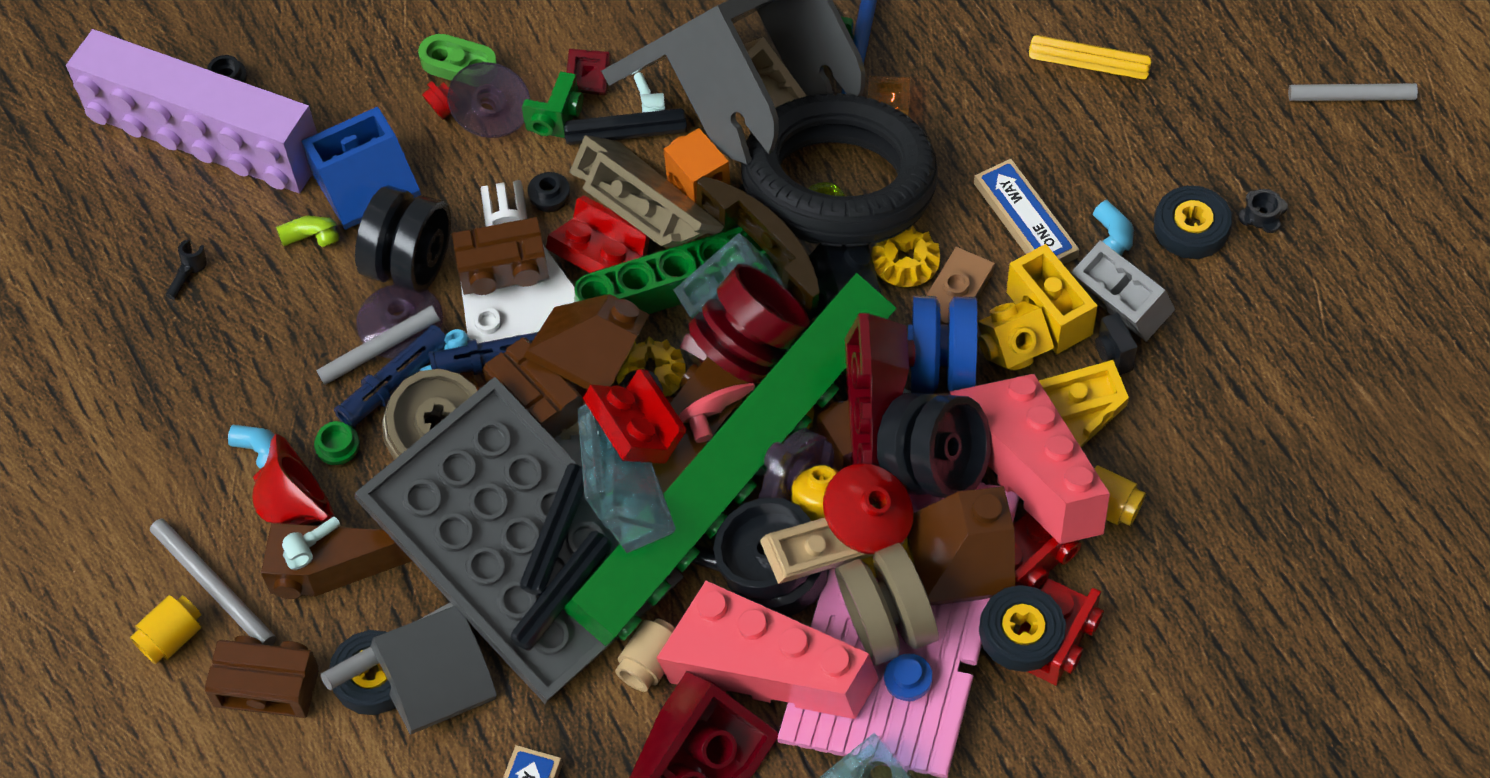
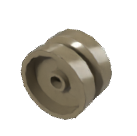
[382,369,478,460]
[835,543,939,666]

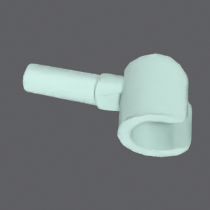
[634,72,665,113]
[282,517,340,570]

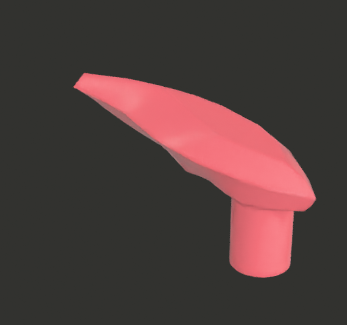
[679,383,755,443]

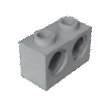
[1071,240,1175,342]

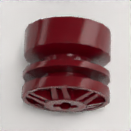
[688,264,810,383]

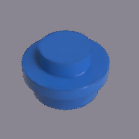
[884,654,933,702]

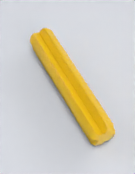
[1029,35,1151,80]

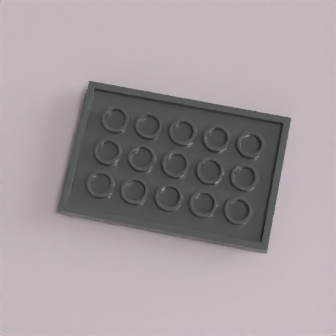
[354,377,684,704]

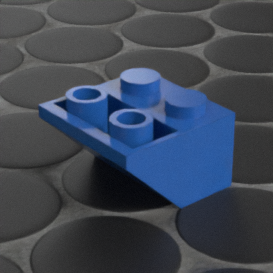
[301,106,421,230]

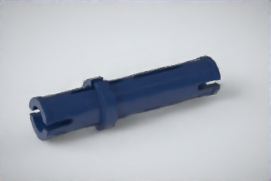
[334,324,446,428]
[428,331,539,375]

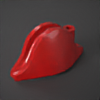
[252,433,335,525]

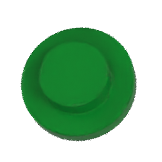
[314,421,360,465]

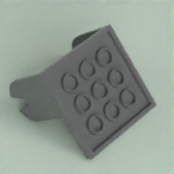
[601,0,865,165]

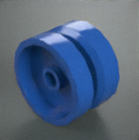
[907,296,977,394]

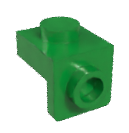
[522,71,584,138]

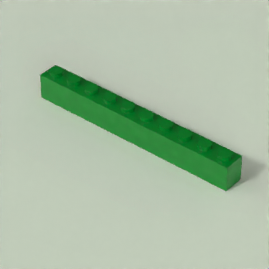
[563,273,897,647]

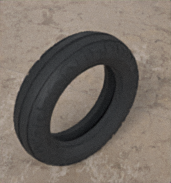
[741,93,938,247]

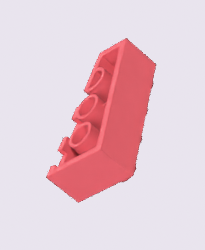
[950,374,1110,544]
[657,581,879,719]

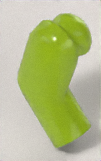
[276,216,340,247]

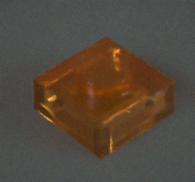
[868,76,910,116]

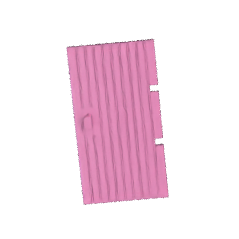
[777,483,1020,778]

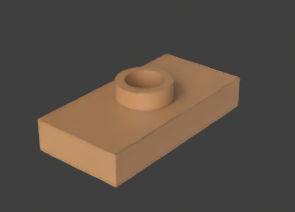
[926,247,995,324]

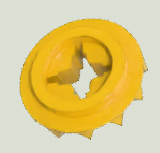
[871,225,940,287]
[616,336,686,397]

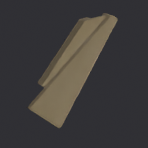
[569,135,724,248]

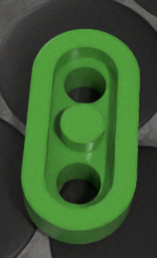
[418,34,498,87]

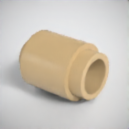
[615,619,675,692]

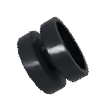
[355,185,451,293]
[877,393,991,498]
[713,497,829,617]

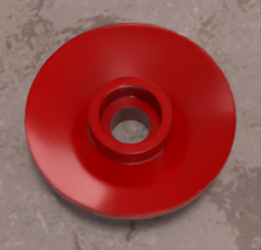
[823,463,914,555]

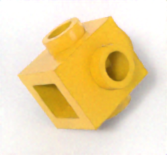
[977,301,1055,370]

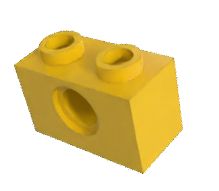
[1006,244,1098,354]

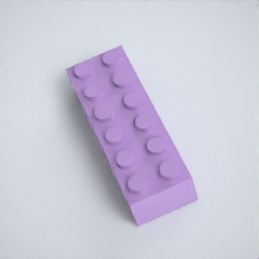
[66,29,317,194]

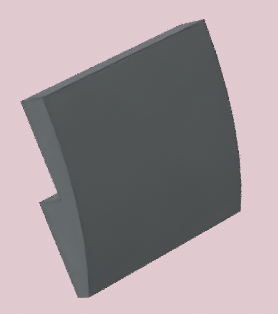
[371,606,497,735]

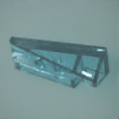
[577,405,676,553]

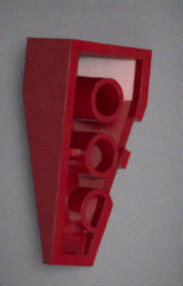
[845,313,915,504]
[629,671,779,778]

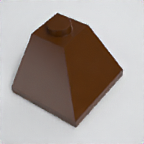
[524,294,650,390]
[907,486,1015,606]

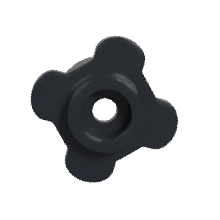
[1238,189,1288,233]

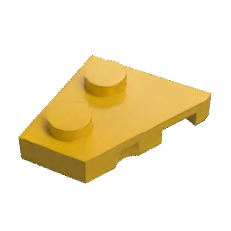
[1039,360,1129,447]

